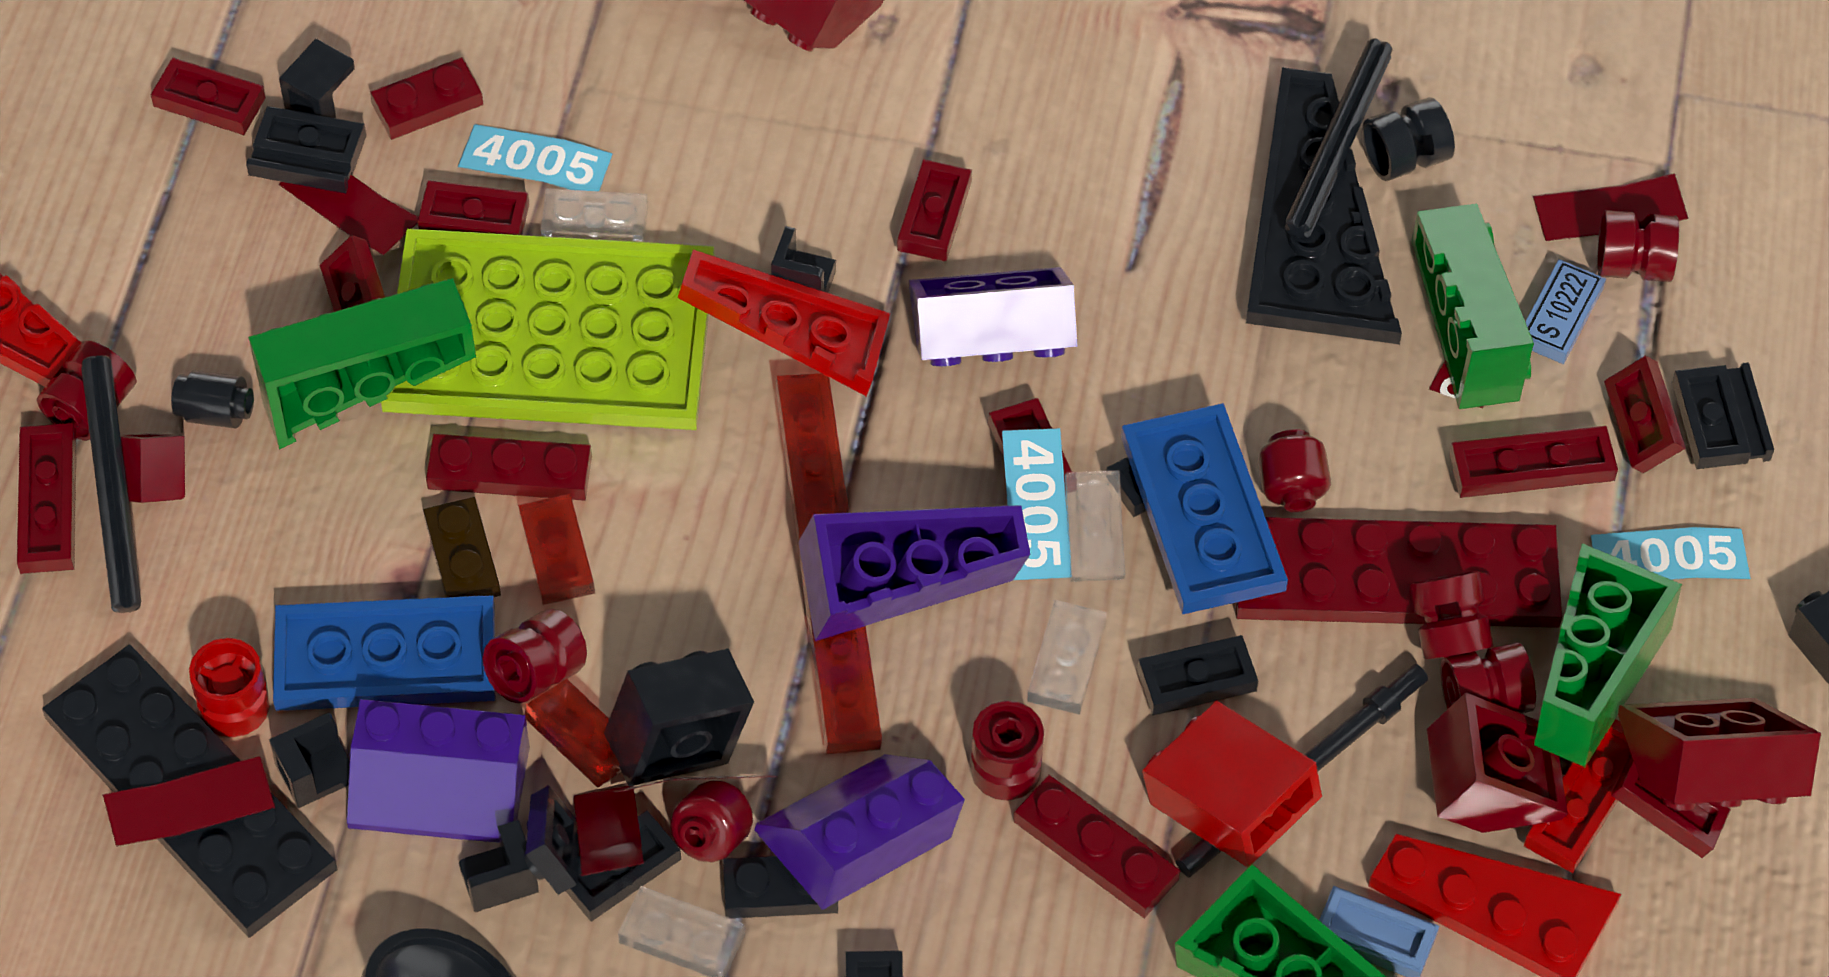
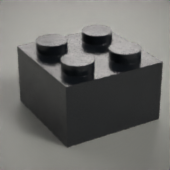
[604,648,754,787]

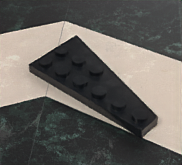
[1246,67,1402,345]

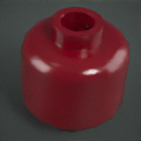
[1258,429,1331,512]
[671,780,753,863]

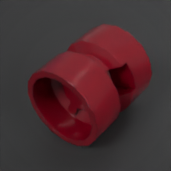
[1597,210,1679,282]
[36,340,137,441]
[1409,571,1494,659]
[483,609,587,704]
[1440,643,1536,714]
[970,701,1045,801]

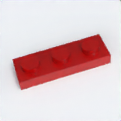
[1523,719,1631,873]

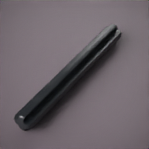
[1285,38,1393,239]
[81,355,141,613]

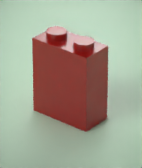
[1142,700,1322,868]

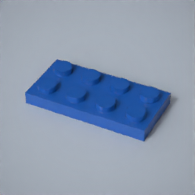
[1121,403,1288,615]
[273,595,496,711]

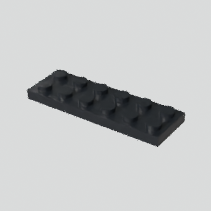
[42,644,337,938]

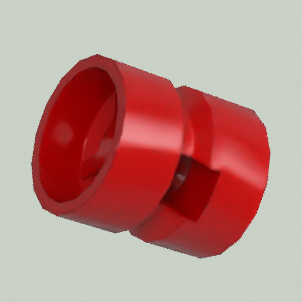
[189,638,270,738]

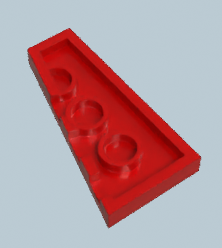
[677,250,891,397]
[0,274,82,387]
[1368,834,1622,977]

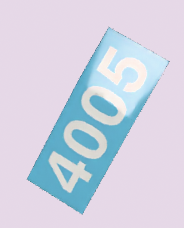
[458,124,613,197]
[1002,428,1071,580]
[1591,527,1751,580]

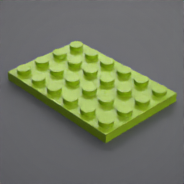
[381,229,715,430]

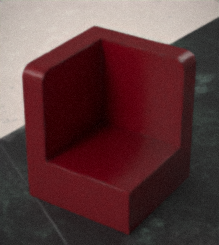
[120,433,185,503]

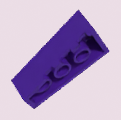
[799,505,1031,641]

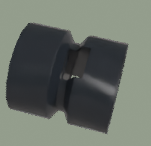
[1362,97,1455,181]

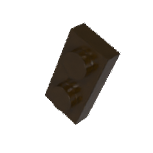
[423,497,501,598]

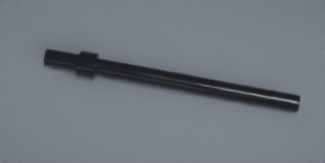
[1176,664,1428,877]

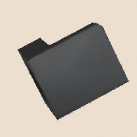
[279,39,355,118]
[771,226,836,293]
[269,713,350,808]
[459,820,539,913]

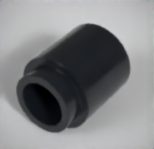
[171,371,254,429]

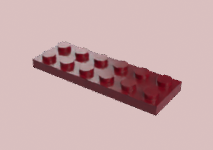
[1236,517,1562,628]

